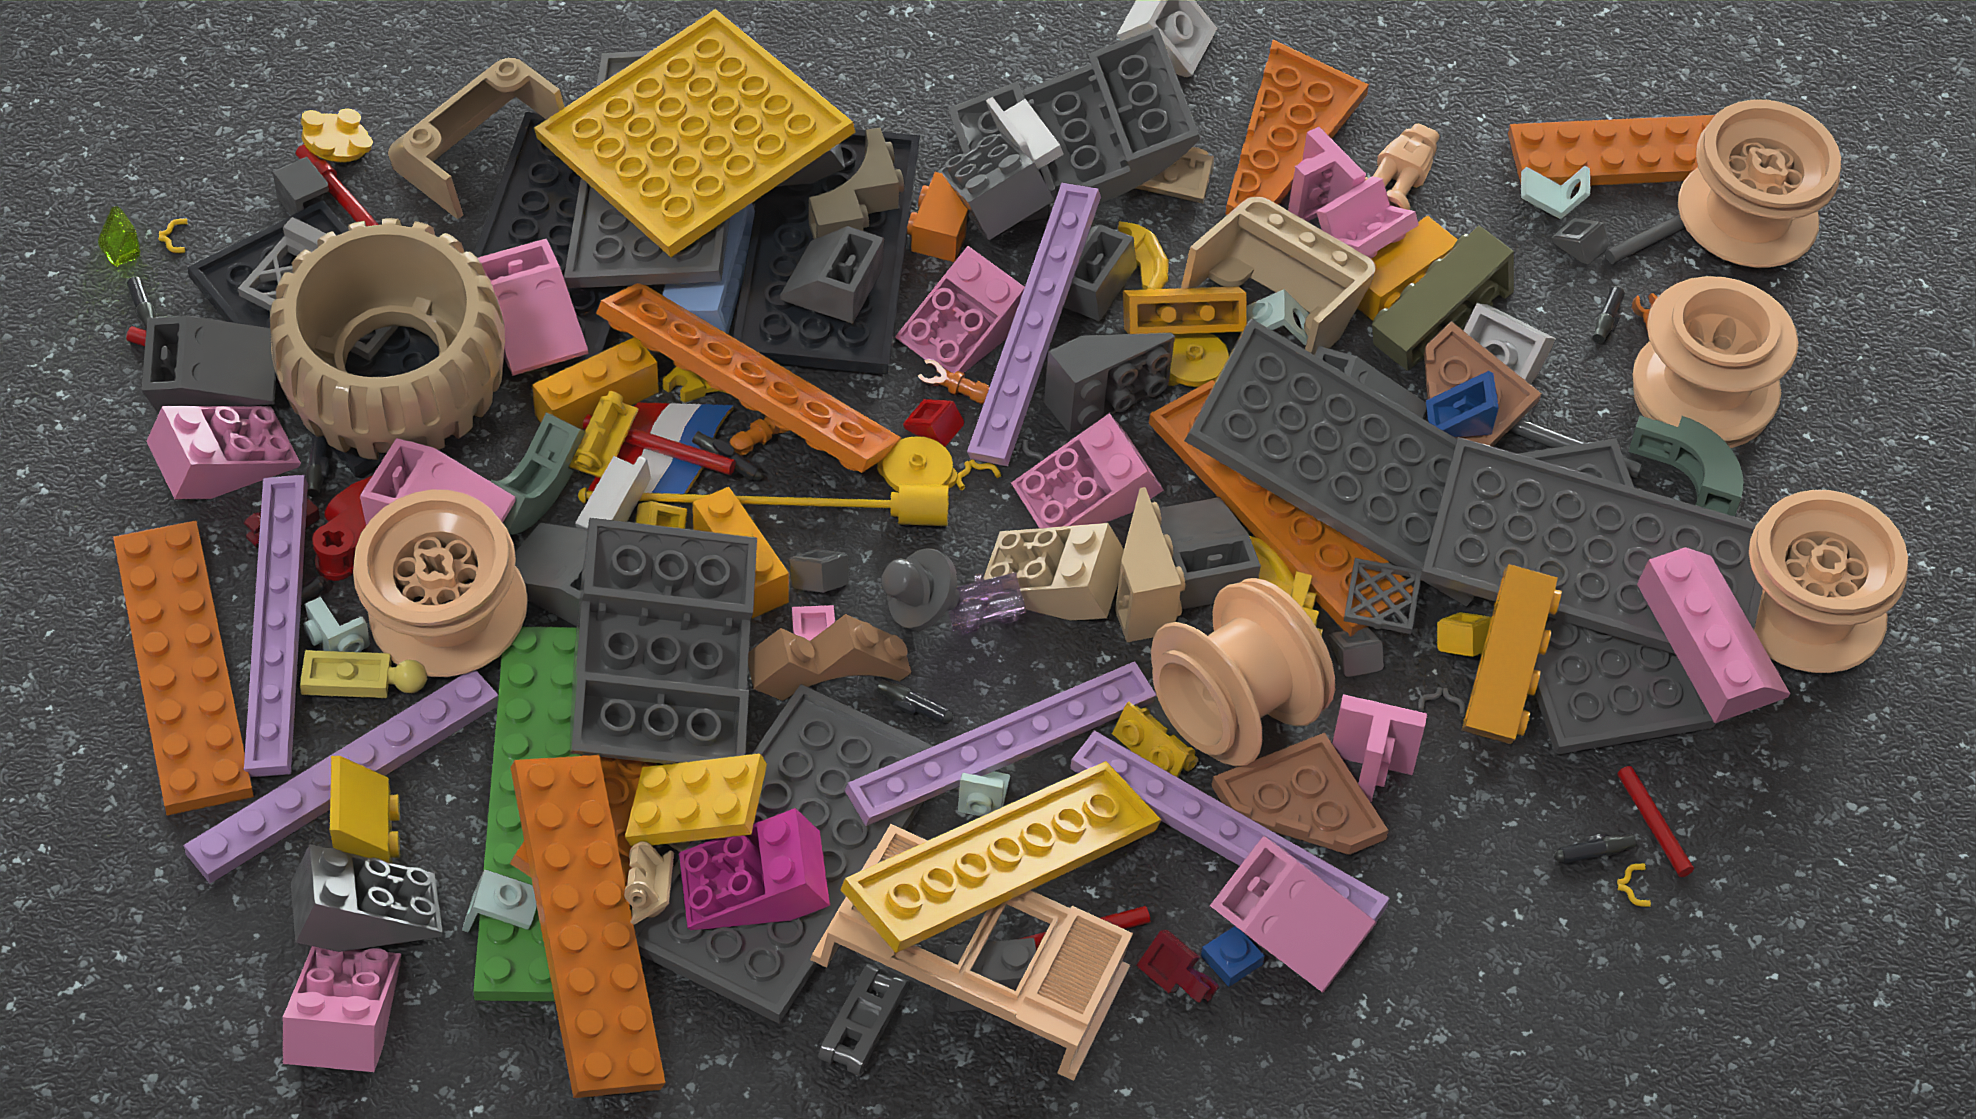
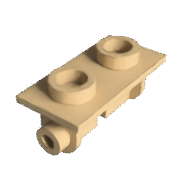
[624,842,674,925]

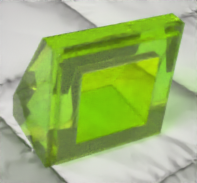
[98,206,141,266]

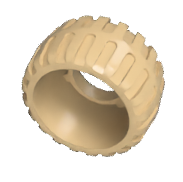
[270,218,505,460]

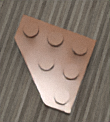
[1424,321,1542,447]
[1212,733,1388,855]

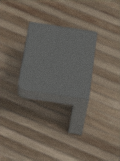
[273,157,329,216]

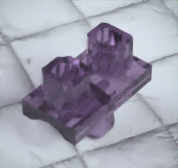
[949,572,1026,634]

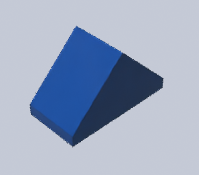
[1426,371,1499,437]

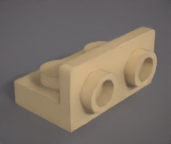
[1136,147,1214,203]

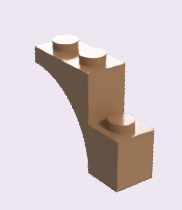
[748,614,911,701]

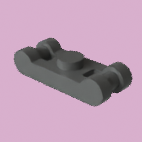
[818,964,909,1077]

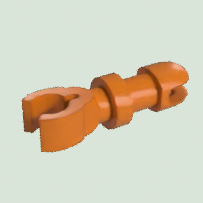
[918,359,990,404]
[730,416,787,456]

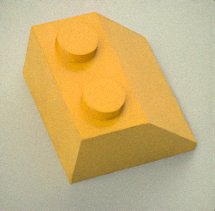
[330,756,400,863]

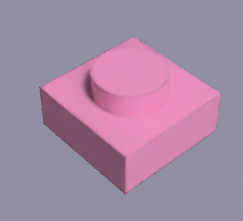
[792,605,835,641]

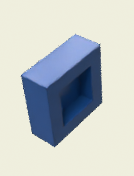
[1201,926,1264,987]

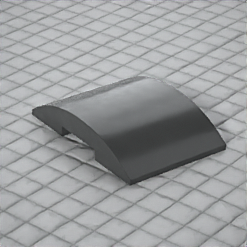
[948,27,1201,222]
[570,518,757,764]

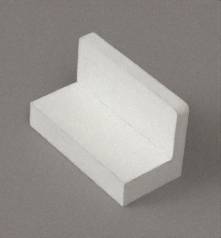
[986,97,1064,170]
[575,456,651,529]

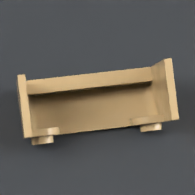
[388,58,565,219]
[1181,197,1375,355]

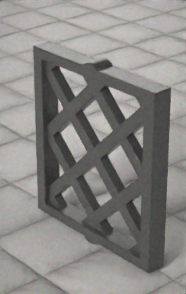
[1343,558,1421,634]

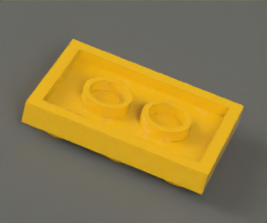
[625,754,767,847]

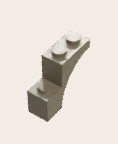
[809,128,904,239]

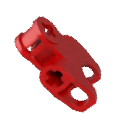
[312,475,373,581]

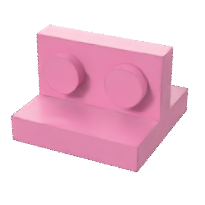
[1288,127,1366,222]
[1316,176,1419,259]
[1332,694,1427,802]

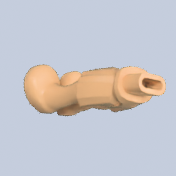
[1365,124,1440,210]

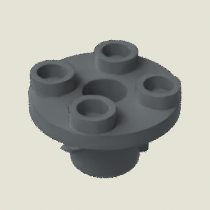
[881,549,960,632]

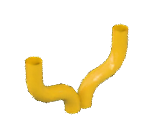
[159,219,187,253]
[956,459,1001,490]
[1617,864,1651,907]

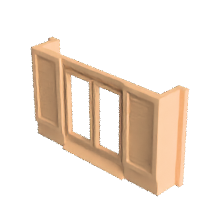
[811,824,1133,1081]

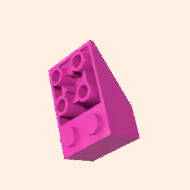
[679,808,830,930]

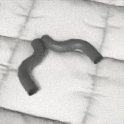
[1023,440,1068,462]
[1418,687,1466,717]

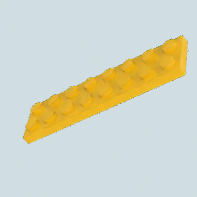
[841,761,1161,953]

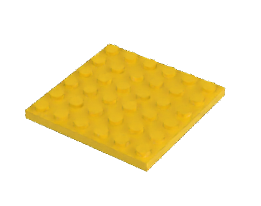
[534,9,855,257]

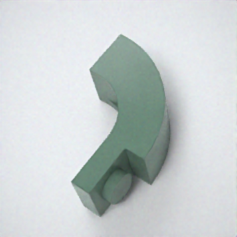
[490,413,586,535]
[1628,416,1743,517]

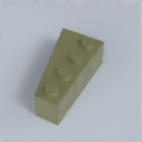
[1372,225,1514,371]

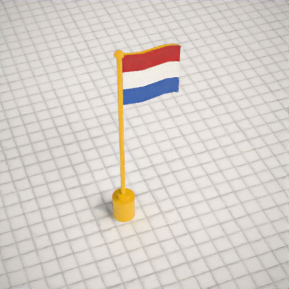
[578,402,949,526]

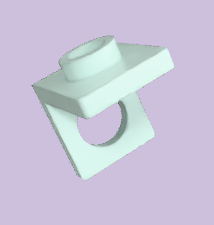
[1521,166,1590,219]
[1240,289,1309,345]
[958,771,1010,816]
[462,870,537,932]

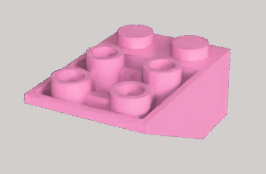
[478,238,588,376]
[895,246,1025,374]
[146,406,301,499]
[1011,413,1163,528]
[360,438,516,526]
[1210,835,1377,992]
[283,946,401,1072]

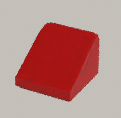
[903,399,964,447]

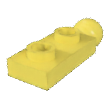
[300,650,427,698]

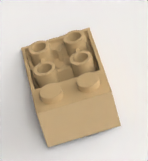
[1115,487,1185,642]
[978,523,1124,621]

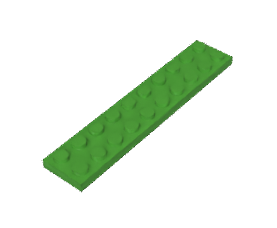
[473,627,581,1002]

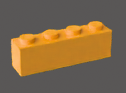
[1462,564,1562,744]

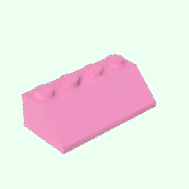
[1637,547,1790,723]

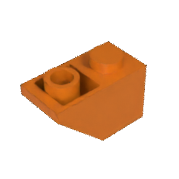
[907,172,968,262]

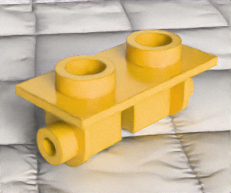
[569,391,639,478]
[1112,701,1198,778]

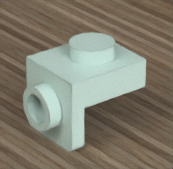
[303,597,370,652]

